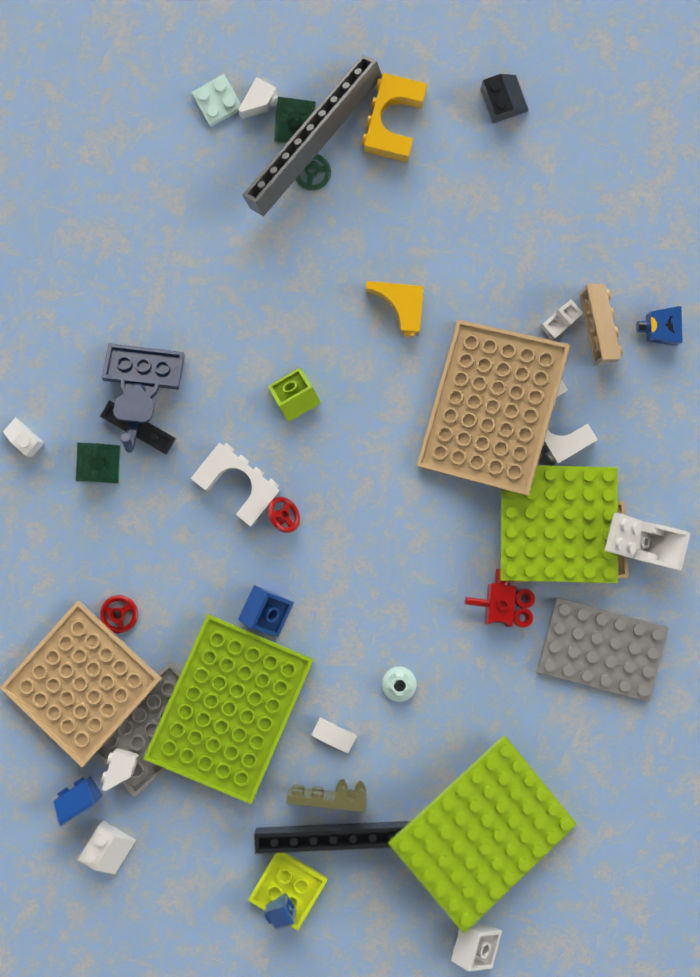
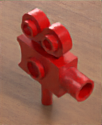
[465,569,535,628]

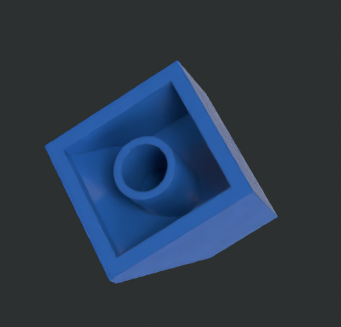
[238,585,294,637]
[53,776,103,826]

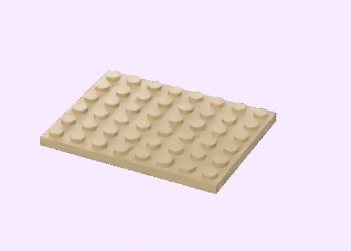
[416,319,571,496]

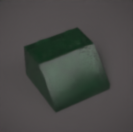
[274,97,316,143]
[76,443,121,484]

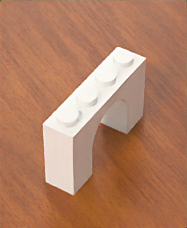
[543,379,598,464]
[191,442,281,527]

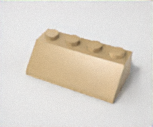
[579,283,623,366]

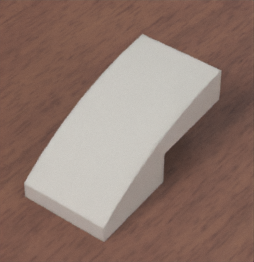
[540,299,583,341]
[311,717,357,753]

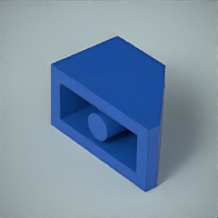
[264,893,296,929]

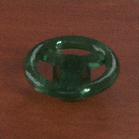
[295,154,331,191]

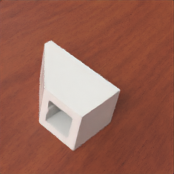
[101,748,140,791]

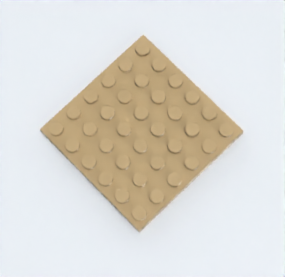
[0,601,162,767]

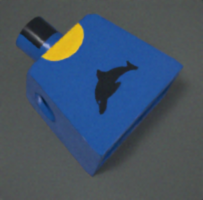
[636,306,683,346]

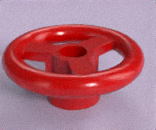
[268,497,300,533]
[100,595,138,633]

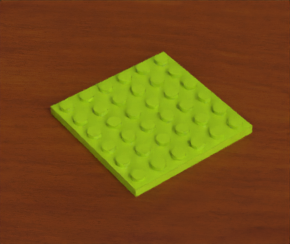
[500,465,618,583]

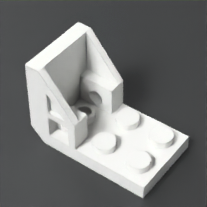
[605,512,691,571]

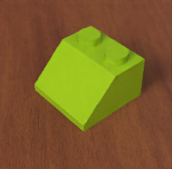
[268,368,321,422]

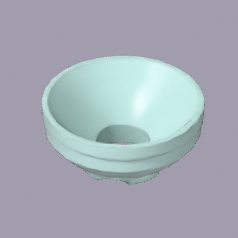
[382,666,417,702]

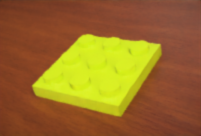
[248,853,328,931]

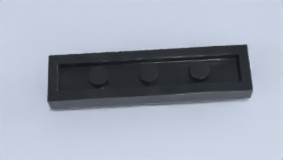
[100,400,177,455]

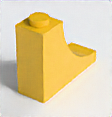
[366,281,424,337]

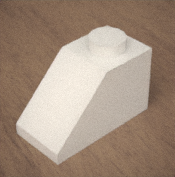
[238,77,279,119]
[3,418,44,457]

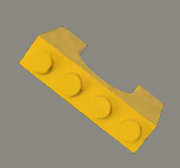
[361,73,427,163]

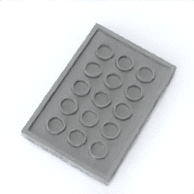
[537,598,669,702]
[96,661,181,798]

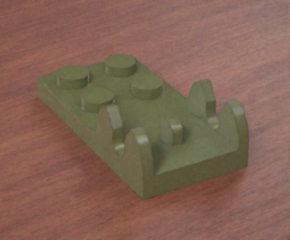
[286,779,366,812]

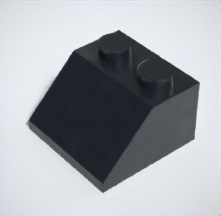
[480,74,529,124]

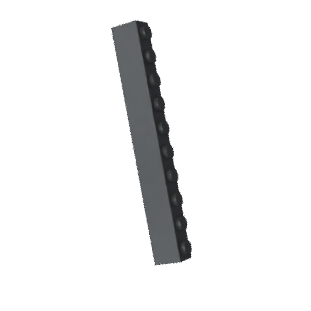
[242,54,382,217]

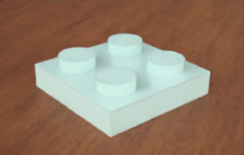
[191,74,241,127]

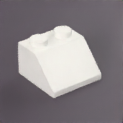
[78,820,136,874]
[451,922,502,972]

